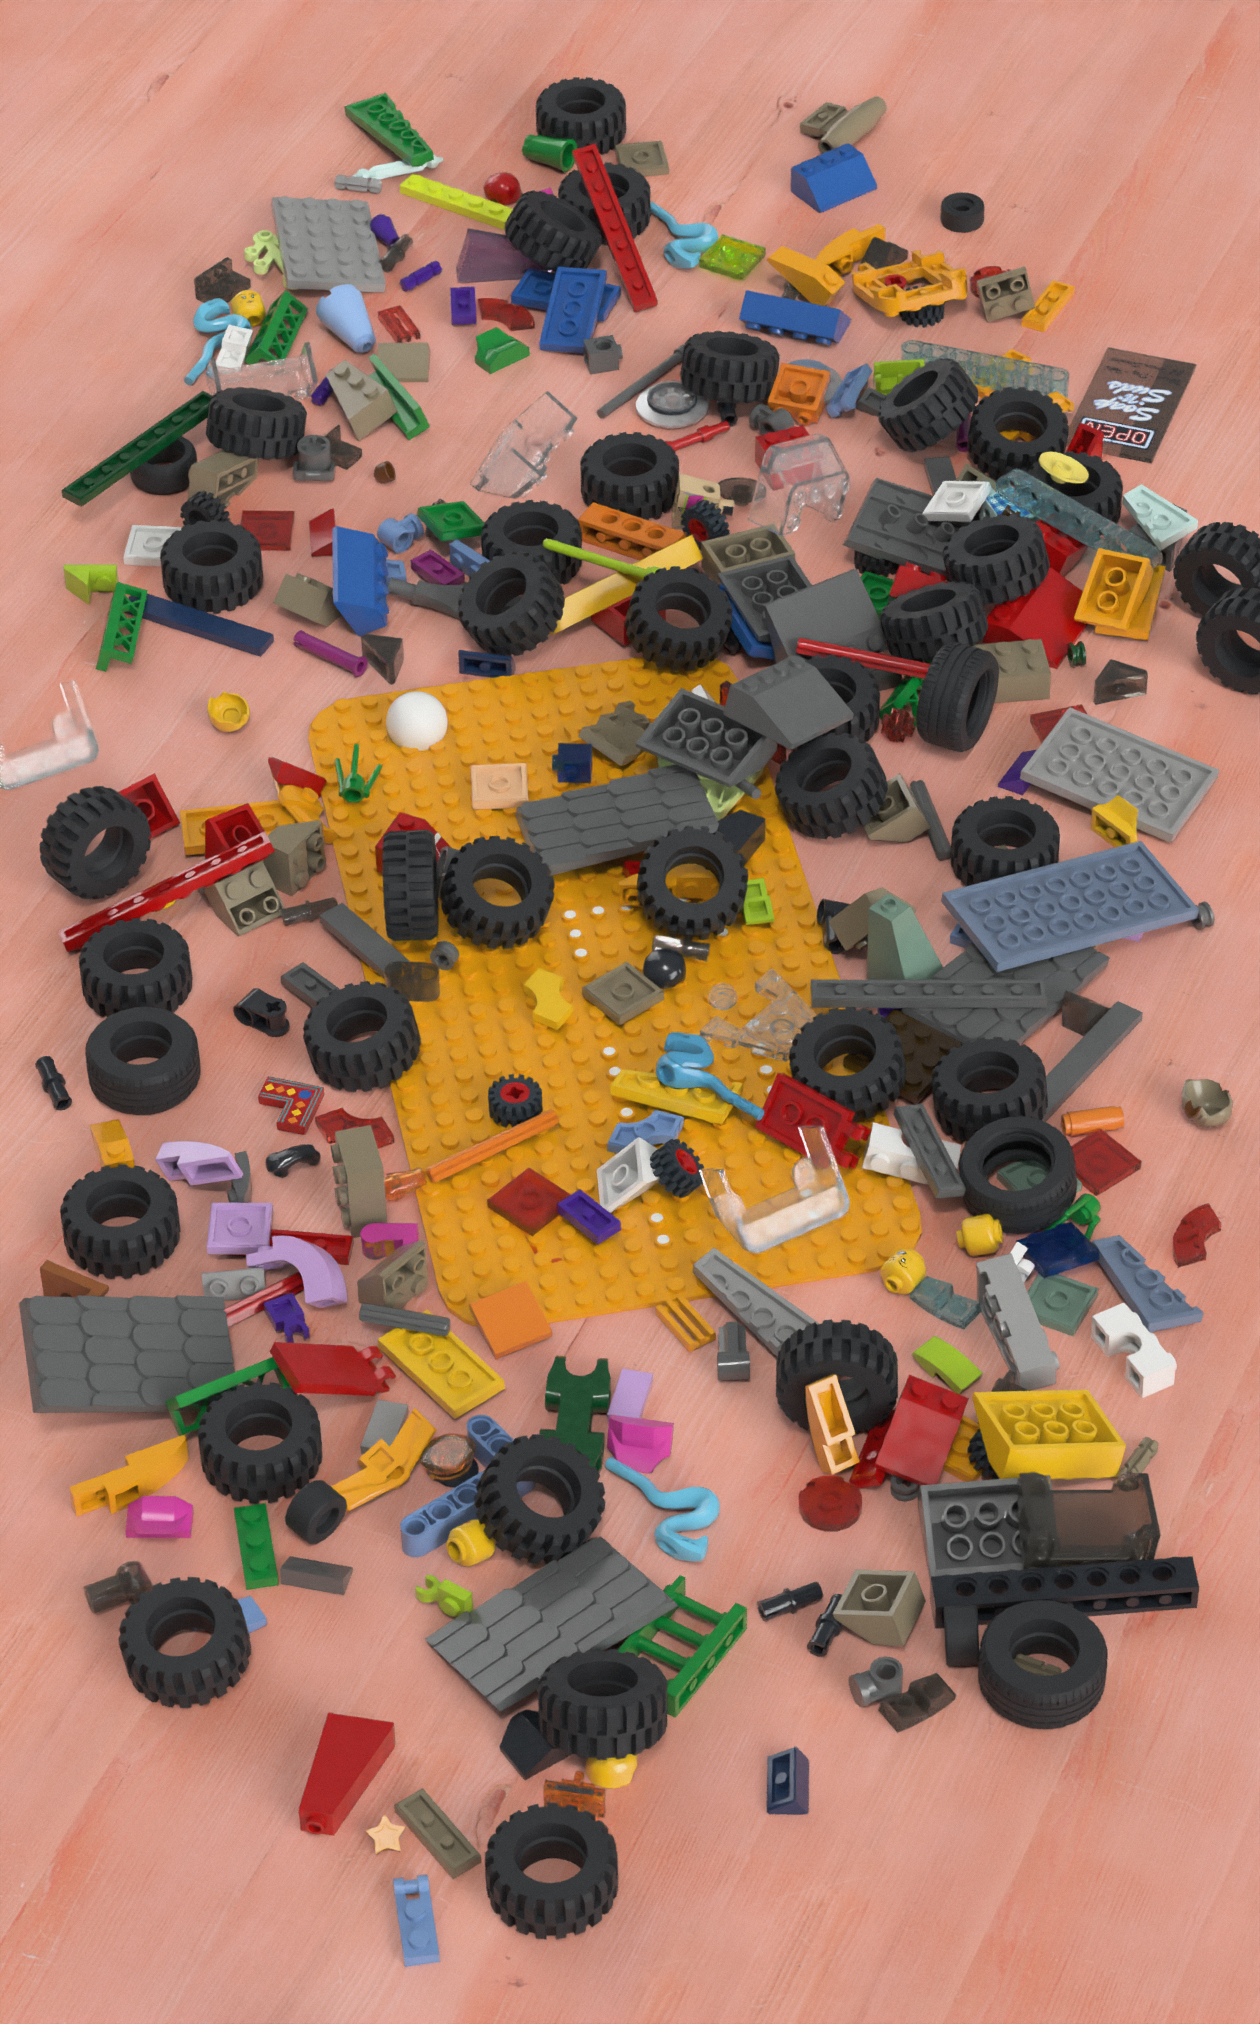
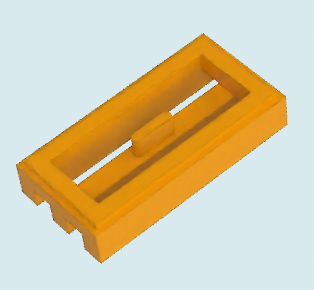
[655,1294,716,1352]

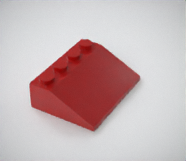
[983,568,1088,669]

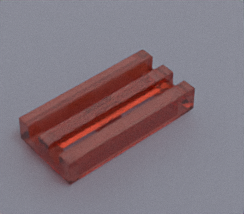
[378,305,421,343]

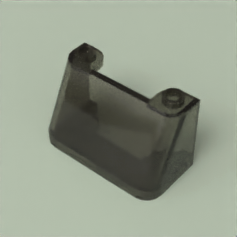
[1017,1472,1161,1569]

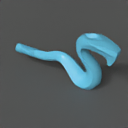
[651,202,719,269]
[184,298,251,385]
[605,1457,720,1562]

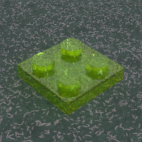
[699,234,766,281]

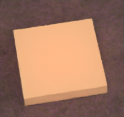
[471,763,528,809]

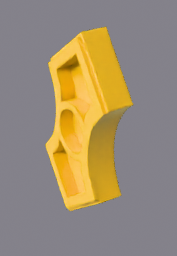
[523,968,573,1030]

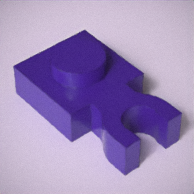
[264,1293,310,1343]

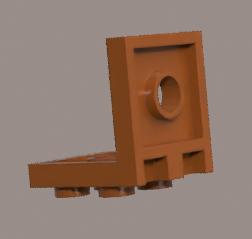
[40,1260,109,1298]

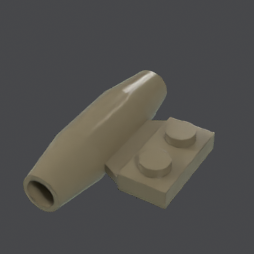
[800,96,887,154]

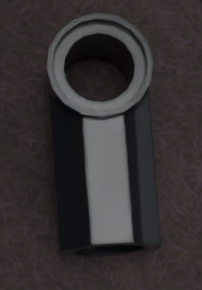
[817,899,850,954]

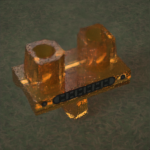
[543,1771,606,1822]

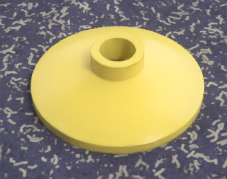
[1039,452,1089,484]

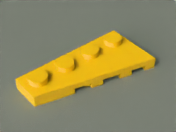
[610,1069,743,1125]

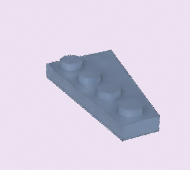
[1090,1235,1204,1332]

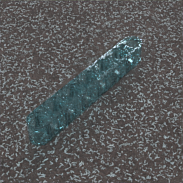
[901,340,1069,398]
[996,469,1163,570]

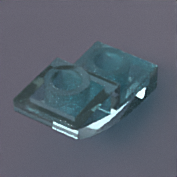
[910,1276,981,1330]

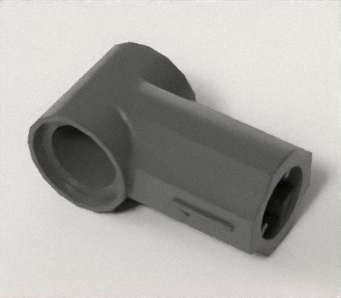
[717,1322,750,1380]

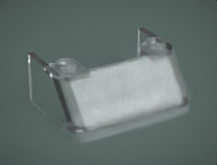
[205,342,318,400]
[0,680,99,790]
[699,1125,850,1253]

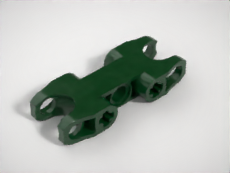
[539,1356,611,1473]

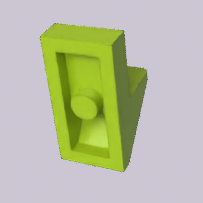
[63,564,119,604]

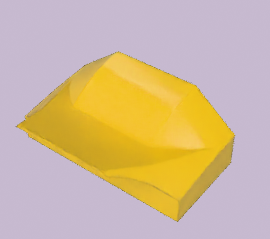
[1091,795,1138,847]

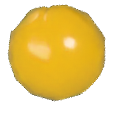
[207,691,250,732]
[585,1754,638,1789]

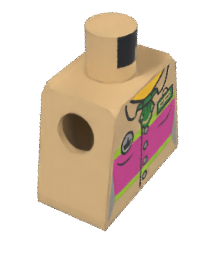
[671,474,734,529]

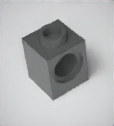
[583,335,623,375]

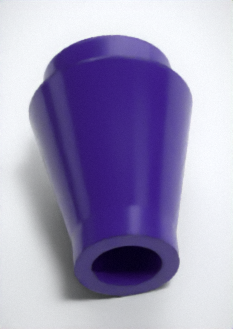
[370,214,401,249]

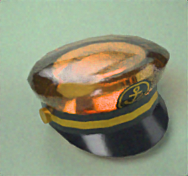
[420,1433,479,1488]

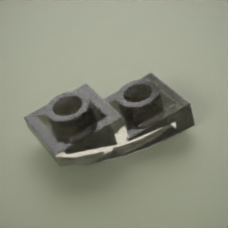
[878,1673,956,1733]

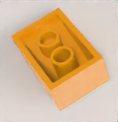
[1074,548,1154,632]

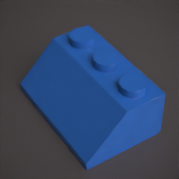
[791,143,877,213]

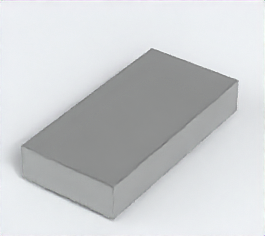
[360,1400,409,1454]

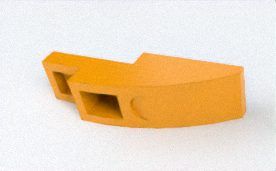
[815,224,885,276]
[619,864,719,907]
[69,1435,189,1517]

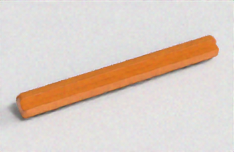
[426,1109,559,1183]

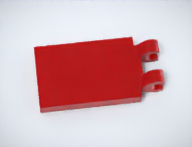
[755,1073,872,1168]
[270,1342,396,1396]

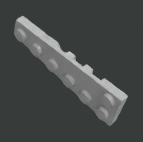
[693,1248,825,1378]

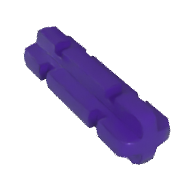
[399,261,442,292]
[311,369,333,406]

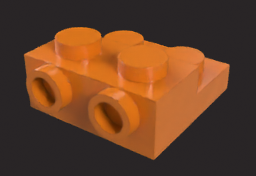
[767,363,831,425]

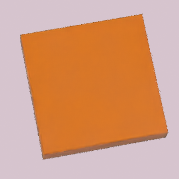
[469,1281,553,1360]

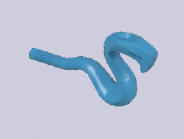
[656,1032,765,1120]

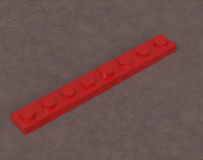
[572,144,658,312]
[58,831,275,952]

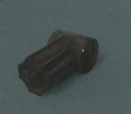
[83,1561,153,1613]

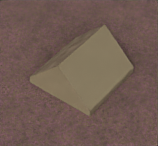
[378,343,430,382]

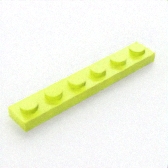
[399,174,513,230]

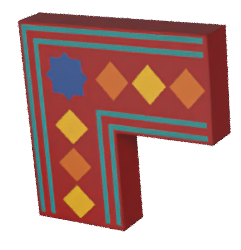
[258,1076,325,1135]

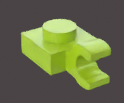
[415,1575,473,1617]

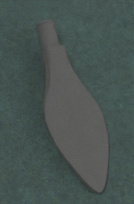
[388,577,522,621]

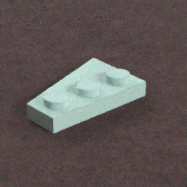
[1122,484,1198,551]

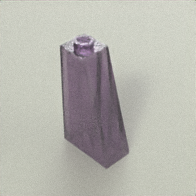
[456,229,551,283]

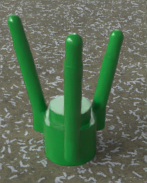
[335,743,382,803]
[1037,1193,1101,1263]

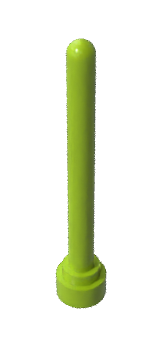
[543,539,661,579]

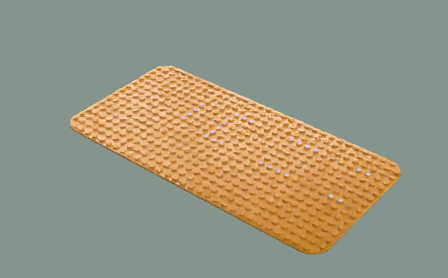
[308,657,922,1327]

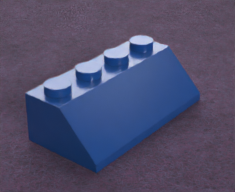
[739,290,851,346]
[332,526,389,637]

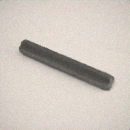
[910,780,951,861]

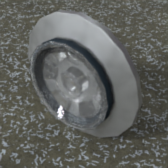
[636,380,709,429]

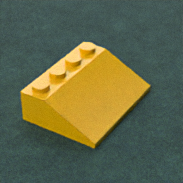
[972,1389,1126,1480]

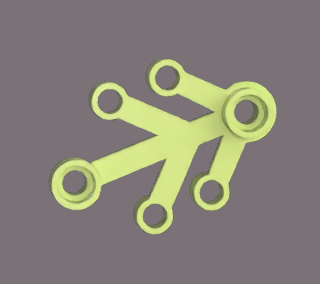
[244,230,297,290]

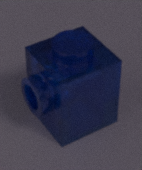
[552,743,593,783]

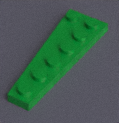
[344,93,434,167]

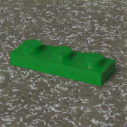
[234,1503,279,1590]

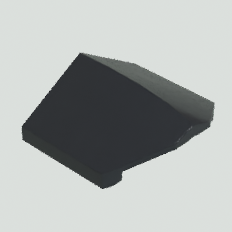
[500,1709,573,1780]

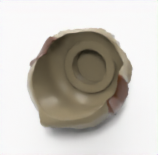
[1181,1079,1233,1127]

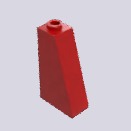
[298,1713,396,1836]

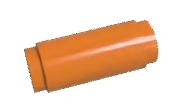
[1061,1106,1124,1136]

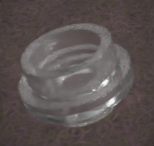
[708,983,737,1010]

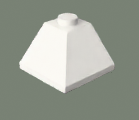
[597,1137,660,1213]

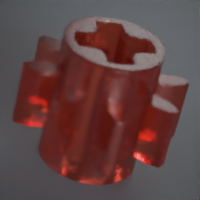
[881,708,915,743]

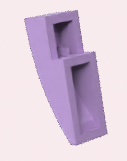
[155,1141,243,1186]

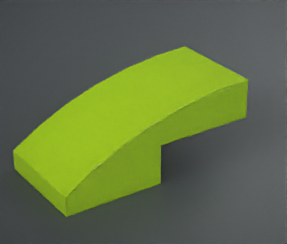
[741,878,774,925]
[912,1336,983,1394]

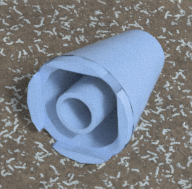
[316,285,376,353]

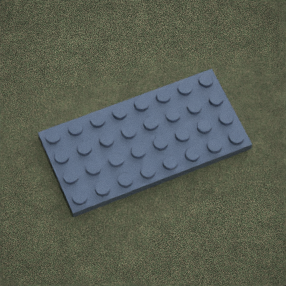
[941,841,1199,972]

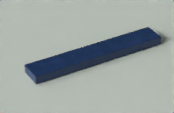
[123,593,274,657]

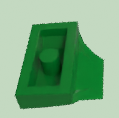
[475,327,530,374]

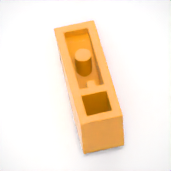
[766,246,846,306]
[89,1119,135,1168]

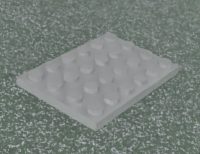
[271,196,386,293]
[1020,707,1219,843]

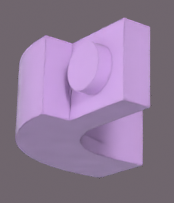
[246,1236,347,1308]

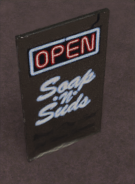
[1066,347,1196,464]

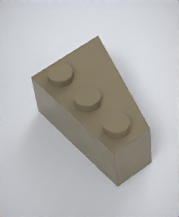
[326,360,397,441]
[188,450,259,509]

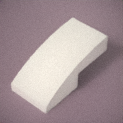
[214,325,253,377]

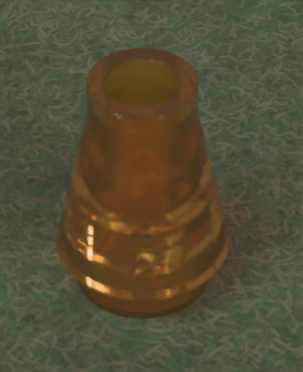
[384,1167,427,1202]

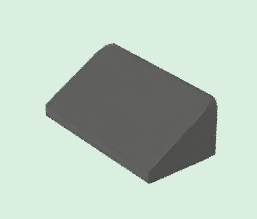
[280,1556,353,1595]

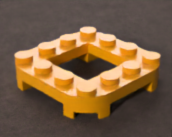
[851,250,968,317]

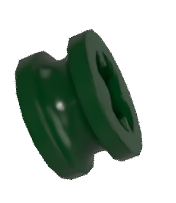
[1067,641,1086,667]

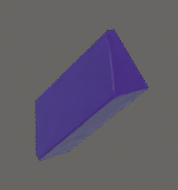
[998,750,1037,795]

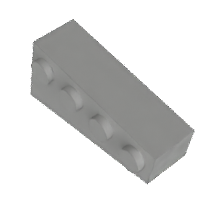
[976,1253,1059,1391]

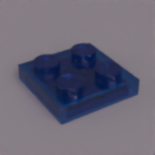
[1016,1222,1100,1279]

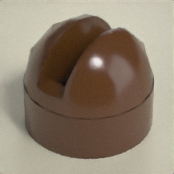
[374,461,396,483]

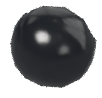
[643,947,686,990]

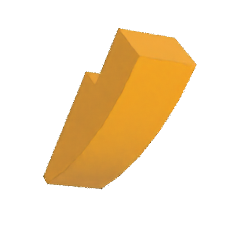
[805,1374,860,1474]

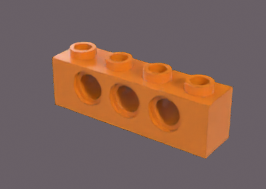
[578,502,685,560]

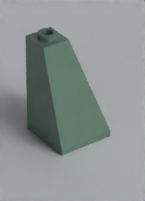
[867,893,943,980]

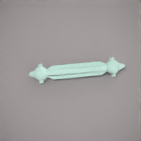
[353,155,443,180]

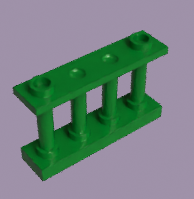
[618,1575,747,1718]

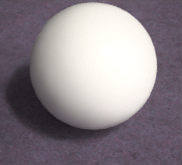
[386,691,448,751]

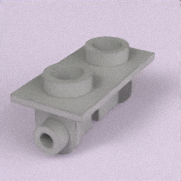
[202,1267,265,1301]

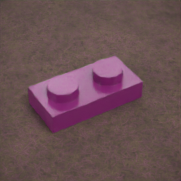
[410,549,465,585]

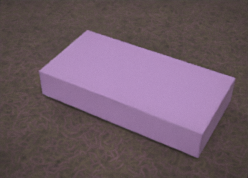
[607,1368,653,1422]

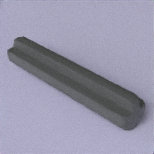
[359,1303,451,1336]

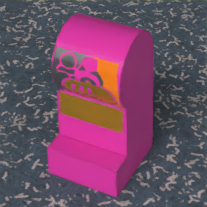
[360,1223,419,1260]

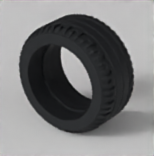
[130,436,197,495]

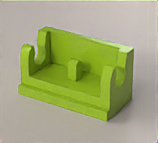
[873,359,925,396]

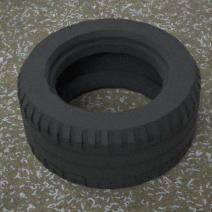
[916,642,999,752]
[959,1116,1077,1234]

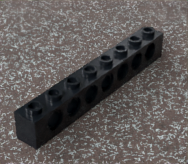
[930,1556,1199,1629]

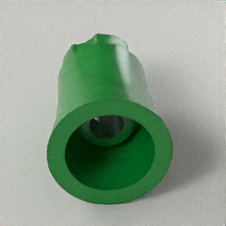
[522,135,577,172]

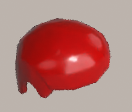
[483,172,522,206]

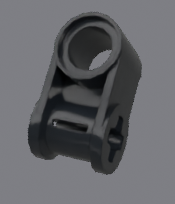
[233,988,290,1037]

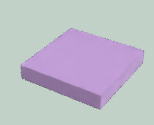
[207,1203,273,1254]

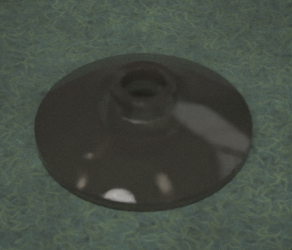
[718,477,768,506]

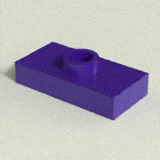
[450,287,477,325]
[557,1189,621,1245]

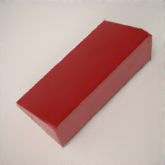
[309,508,336,557]
[268,757,327,798]

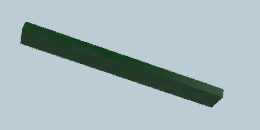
[62,391,213,507]

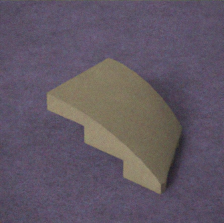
[578,701,652,766]

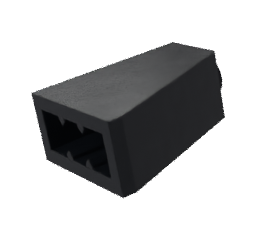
[705,810,765,870]

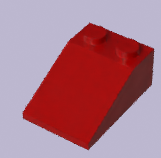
[874,1375,969,1485]

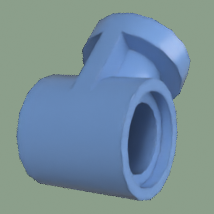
[377,513,424,553]

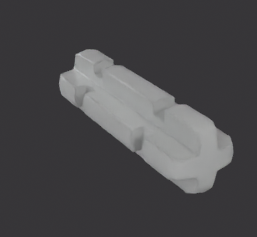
[335,175,382,194]

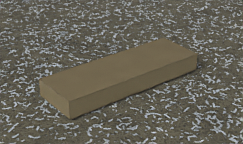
[394,1788,482,1879]

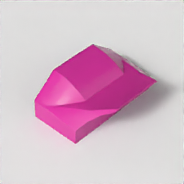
[607,1415,674,1474]
[125,1496,194,1538]

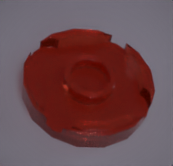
[799,1476,862,1532]

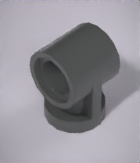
[749,403,794,435]
[848,1657,903,1707]

